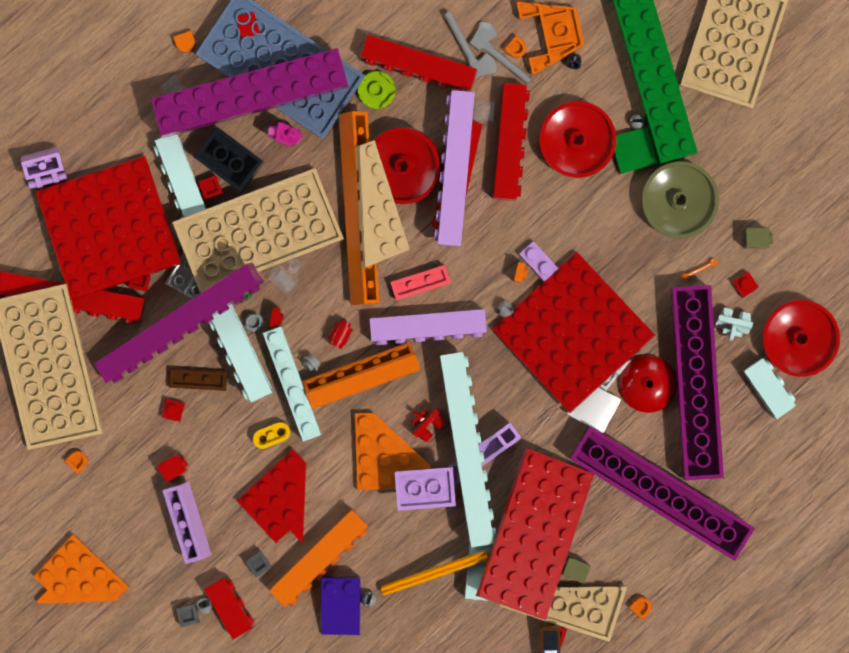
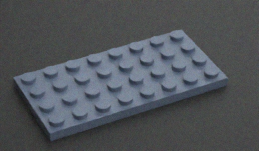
[195,0,365,140]

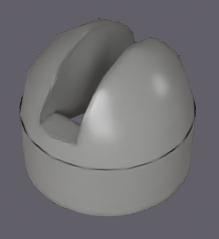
[629,114,645,130]
[497,300,514,317]
[361,591,377,607]
[196,598,213,615]

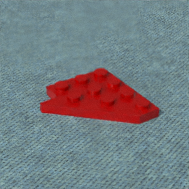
[237,449,307,543]

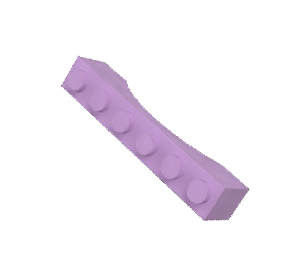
[447,422,521,487]

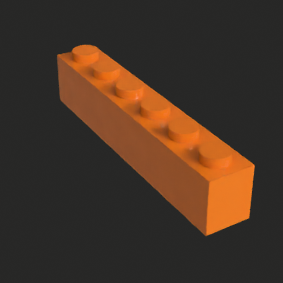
[302,342,421,409]
[269,509,368,607]

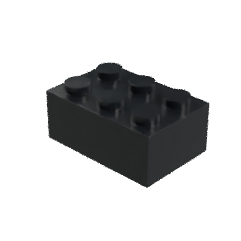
[194,127,264,193]

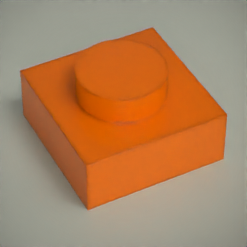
[513,262,528,283]

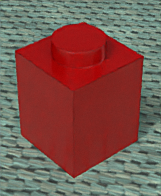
[237,12,260,39]
[157,454,189,483]

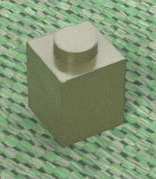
[744,228,773,249]
[562,556,591,584]

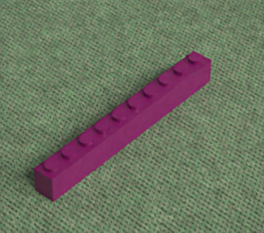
[94,263,265,384]

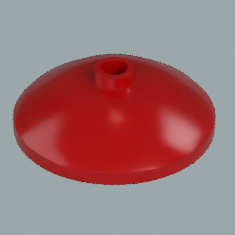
[619,355,677,413]

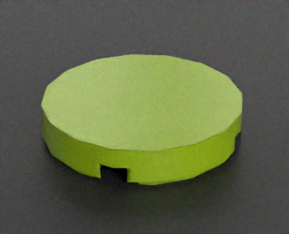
[358,71,396,110]

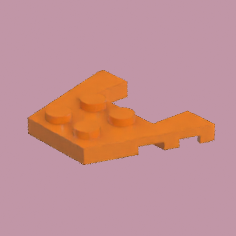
[516,1,585,76]

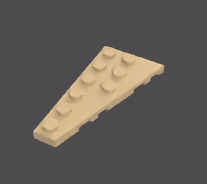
[355,140,410,268]
[499,586,627,642]

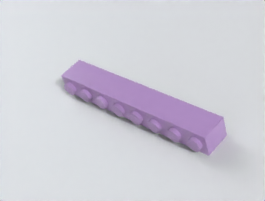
[434,90,475,247]

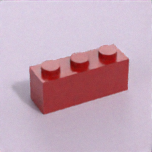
[204,577,255,640]

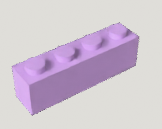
[162,482,212,564]

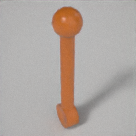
[681,259,718,280]

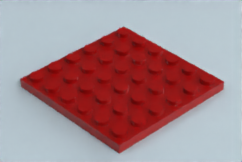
[36,156,181,300]
[492,252,655,414]

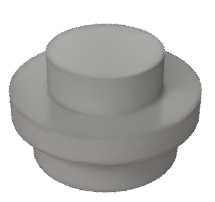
[244,313,264,332]
[303,354,321,372]

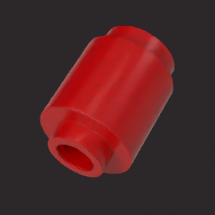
[328,320,353,349]

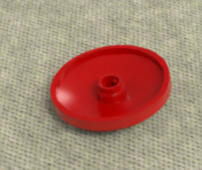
[539,101,616,178]
[375,127,442,204]
[762,300,840,377]

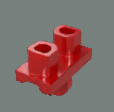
[412,408,446,442]

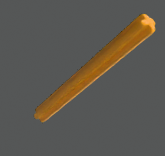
[380,550,489,596]

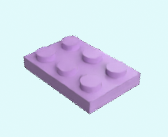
[395,467,456,511]

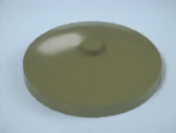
[641,161,719,239]

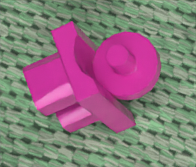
[267,122,302,147]

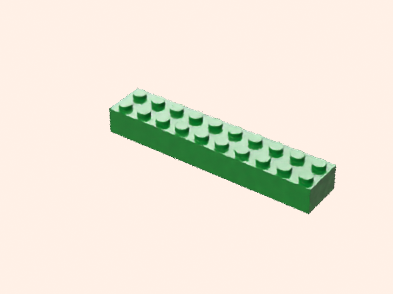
[611,0,698,165]

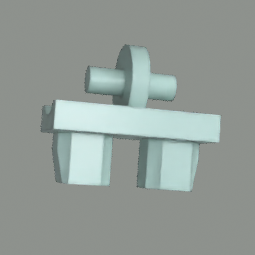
[715,308,753,341]

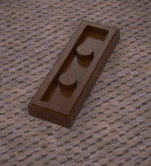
[169,368,228,391]

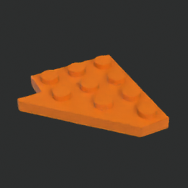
[355,413,431,490]
[34,534,130,604]

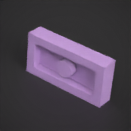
[519,241,559,281]

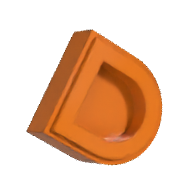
[173,31,195,53]
[503,35,526,59]
[64,451,88,474]
[628,597,652,620]

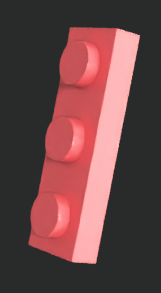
[390,265,451,301]

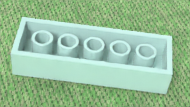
[209,304,274,402]

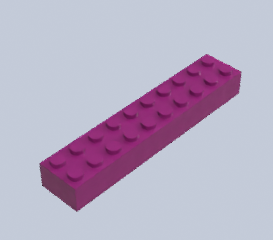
[151,48,348,138]
[670,285,724,480]
[569,426,755,561]

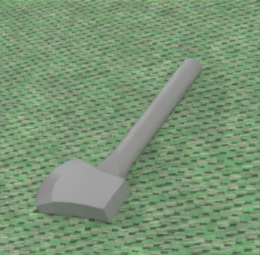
[444,11,497,78]
[469,22,532,84]

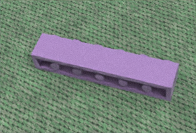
[370,309,487,345]

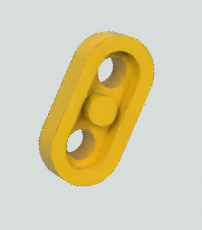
[253,422,291,449]

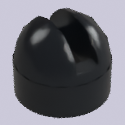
[566,53,582,69]

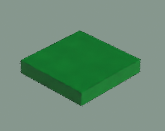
[614,127,658,174]

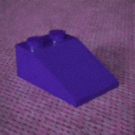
[321,577,361,635]

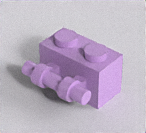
[21,147,67,189]

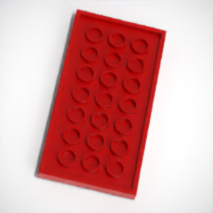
[476,448,594,620]

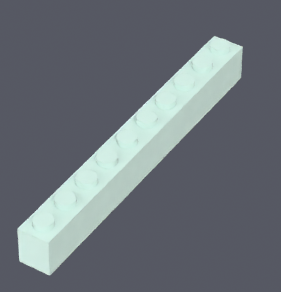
[439,352,496,547]

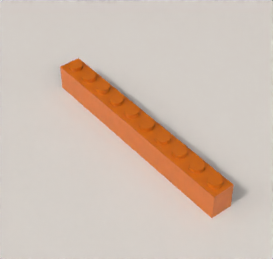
[339,111,380,305]

